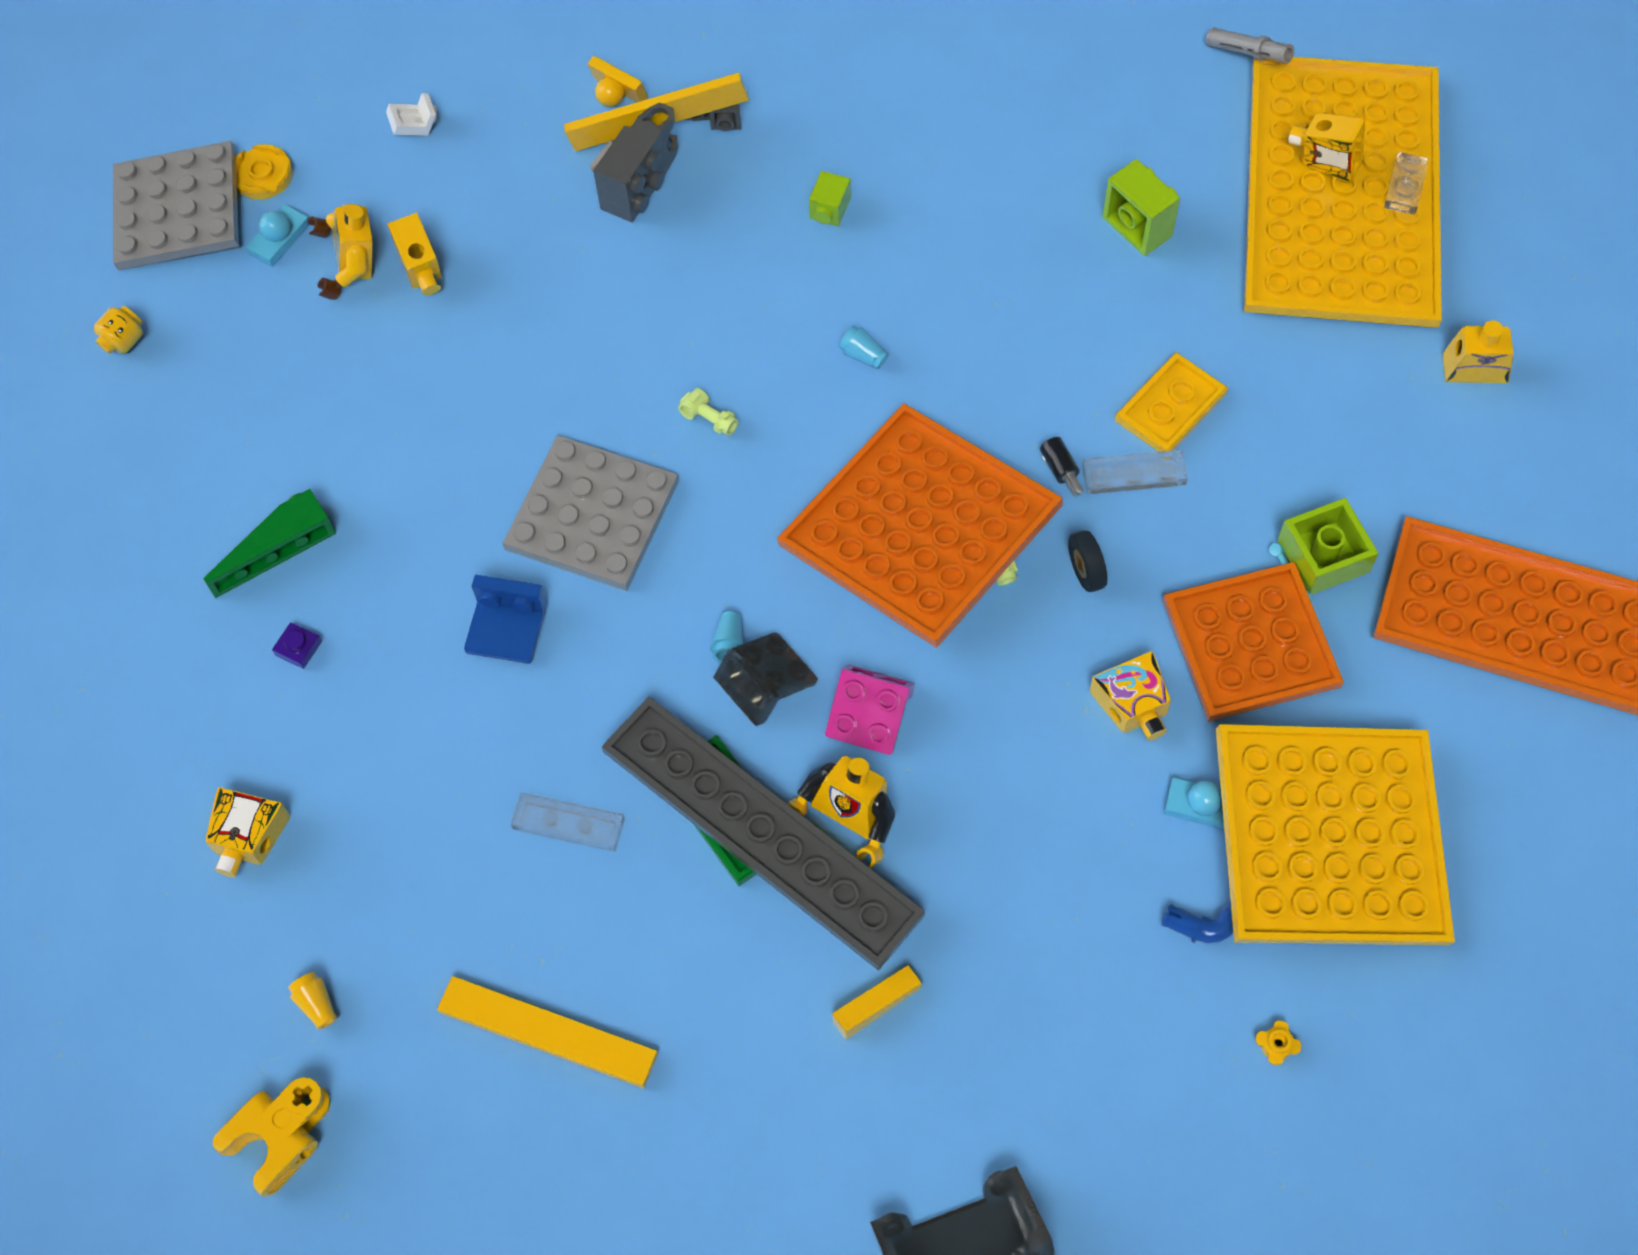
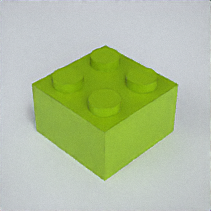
[1102,159,1180,256]
[1278,498,1379,595]

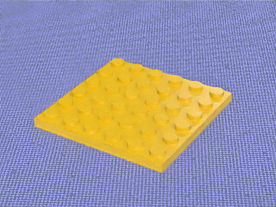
[1215,724,1455,946]

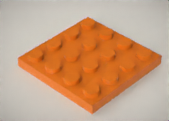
[1163,562,1344,722]

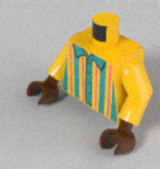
[308,204,373,300]

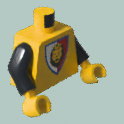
[787,756,895,868]

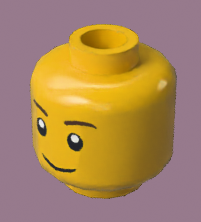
[93,306,143,354]

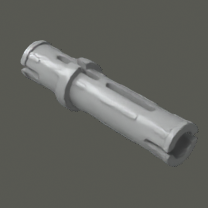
[1206,27,1294,64]

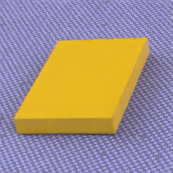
[1115,352,1228,458]

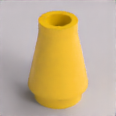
[288,972,338,1030]

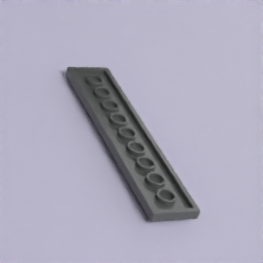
[602,697,925,971]

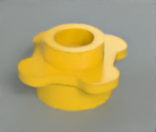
[1255,1021,1301,1065]

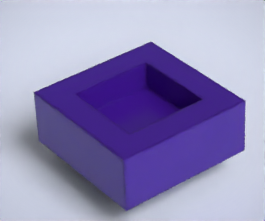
[272,622,322,669]

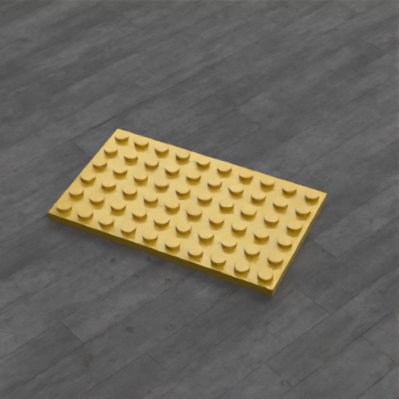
[1244,57,1442,328]

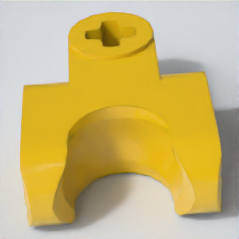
[212,1077,331,1197]

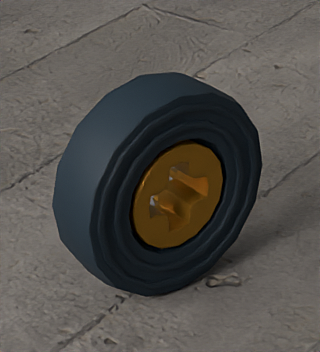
[1068,530,1108,592]

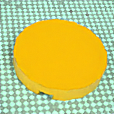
[236,144,293,200]

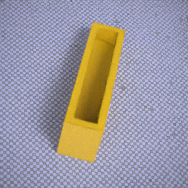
[832,965,922,1040]

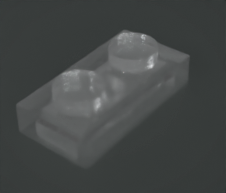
[1383,151,1429,215]

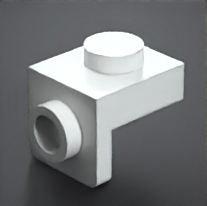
[386,93,437,136]

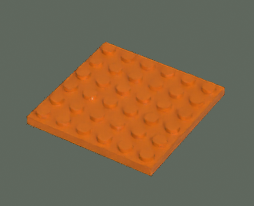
[777,403,1063,648]

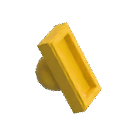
[587,56,648,107]

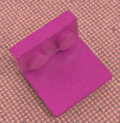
[825,665,915,755]

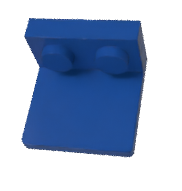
[464,574,547,664]

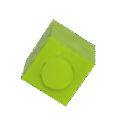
[809,171,851,226]

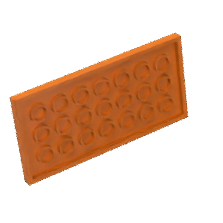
[1373,516,1638,715]

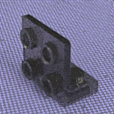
[713,633,818,726]

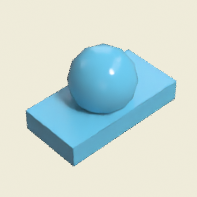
[245,204,309,267]
[1164,777,1224,829]

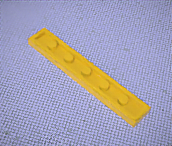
[564,73,749,152]
[437,976,658,1089]

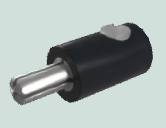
[1040,437,1084,497]

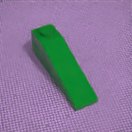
[203,489,336,599]

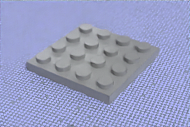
[113,141,239,271]
[502,435,679,591]

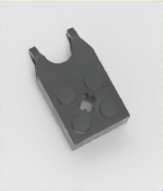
[593,102,678,223]

